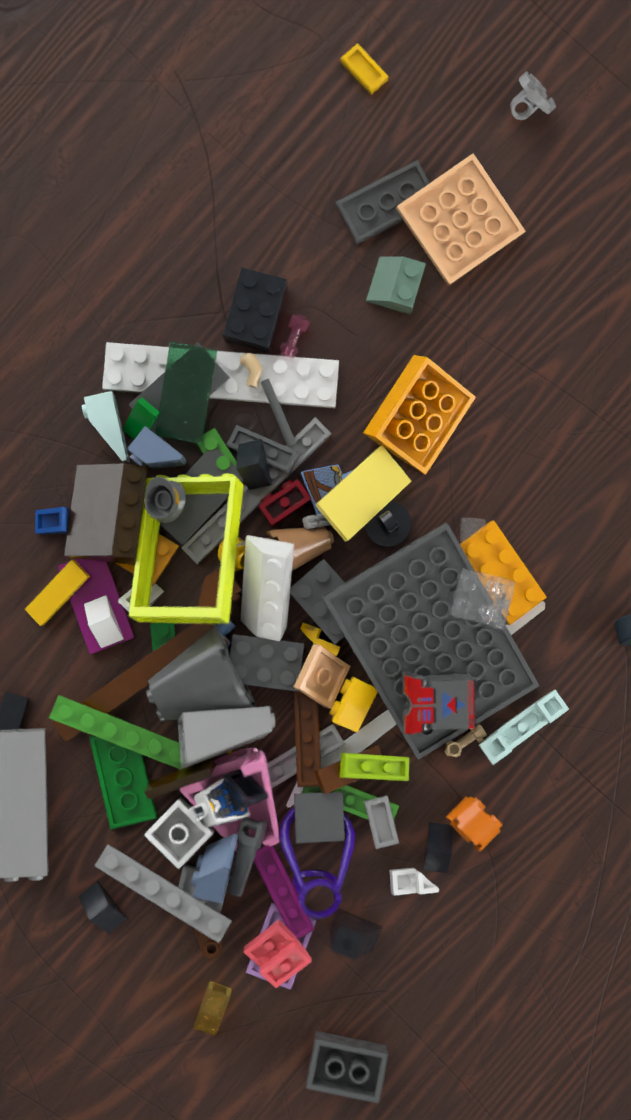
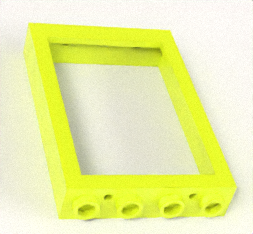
[129,474,244,624]

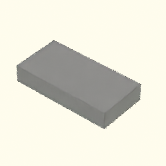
[364,795,399,849]

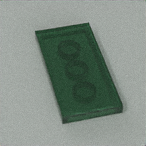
[155,341,218,444]

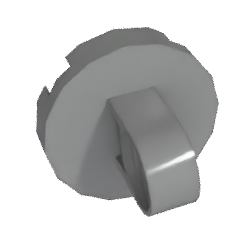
[510,71,556,120]

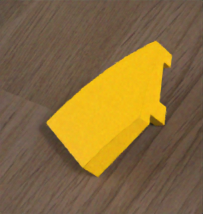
[300,623,340,656]

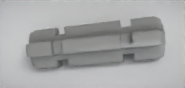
[302,513,331,530]

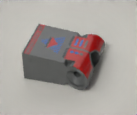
[402,672,476,734]

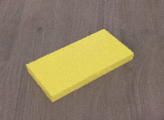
[315,445,411,542]

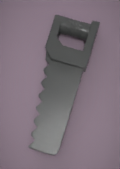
[227,817,268,897]

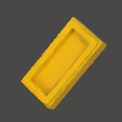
[340,43,389,95]

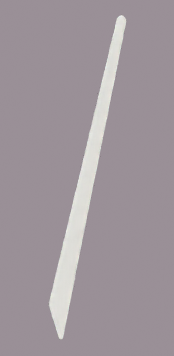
[286,601,545,808]

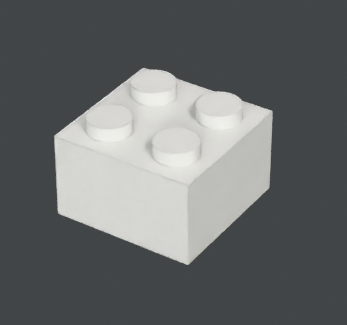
[144,797,215,869]

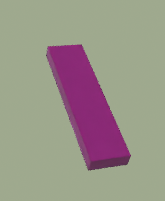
[254,845,315,939]

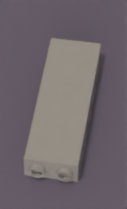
[0,728,49,882]

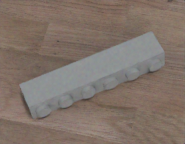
[95,845,232,943]

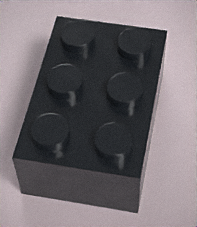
[223,267,288,353]

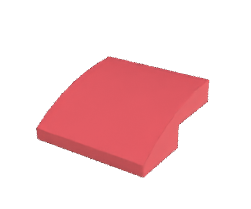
[244,920,312,988]

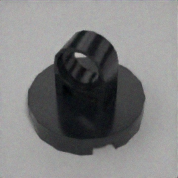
[364,501,411,547]

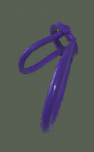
[279,808,355,919]

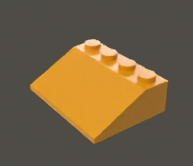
[363,355,476,475]

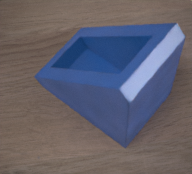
[35,507,71,534]

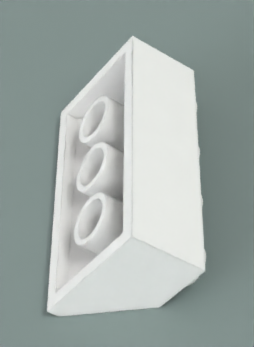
[240,535,294,641]

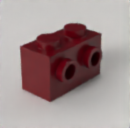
[258,479,311,528]

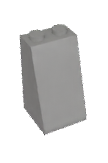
[177,706,275,768]

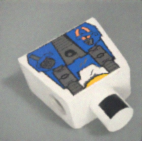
[188,777,250,827]

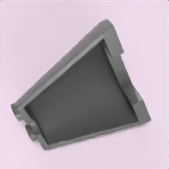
[146,627,256,723]

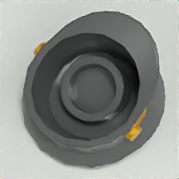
[144,477,186,523]

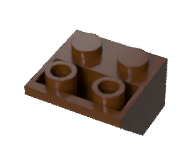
[197,568,242,608]

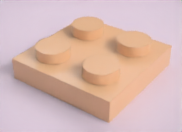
[294,644,350,709]

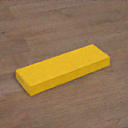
[25,559,90,626]

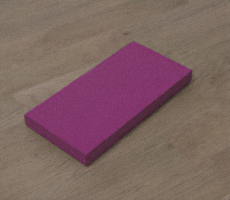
[58,559,135,654]

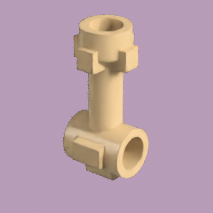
[444,724,487,758]

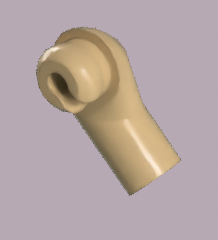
[240,353,262,388]

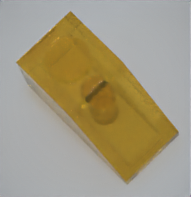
[193,981,232,1036]

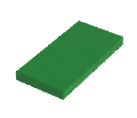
[89,736,158,830]

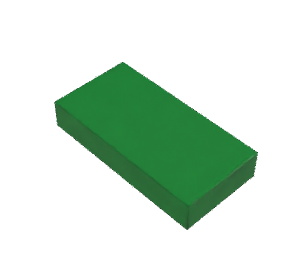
[122,397,160,440]

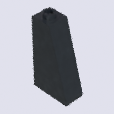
[329,908,383,960]

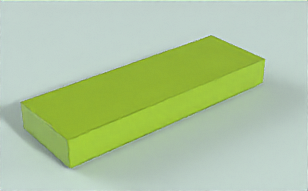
[340,753,409,781]

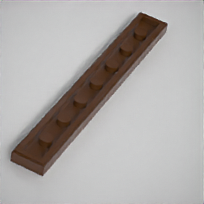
[53,623,214,742]

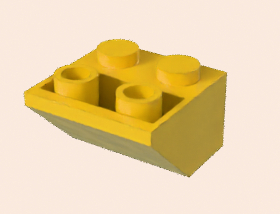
[329,676,377,733]

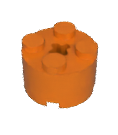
[446,796,502,852]

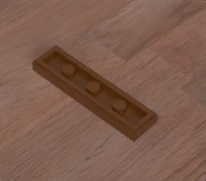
[293,691,321,788]

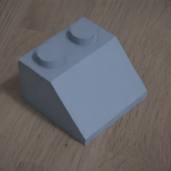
[127,426,187,470]
[191,834,238,904]

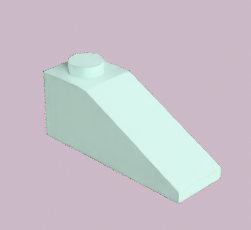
[82,391,130,464]

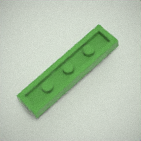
[301,785,399,820]

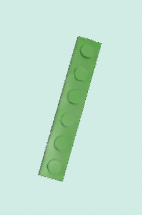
[49,695,184,770]

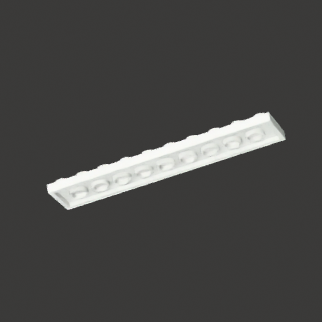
[102,342,339,408]

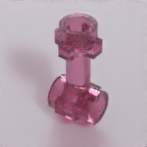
[280,314,310,358]

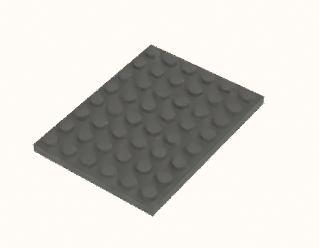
[322,523,539,760]

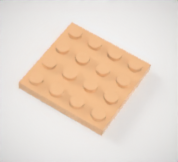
[396,153,526,286]

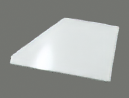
[389,868,439,896]

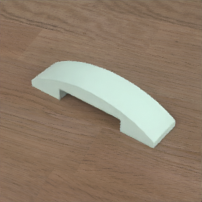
[479,690,569,765]

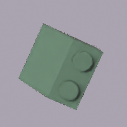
[366,257,426,315]

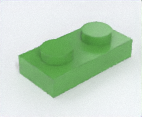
[195,428,237,470]

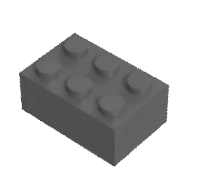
[290,559,344,644]
[230,634,304,691]
[306,1031,388,1103]

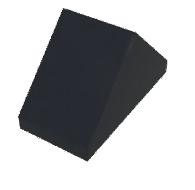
[236,439,272,490]
[223,769,268,812]
[423,822,453,873]
[79,881,128,934]

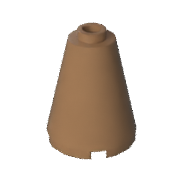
[266,526,334,571]

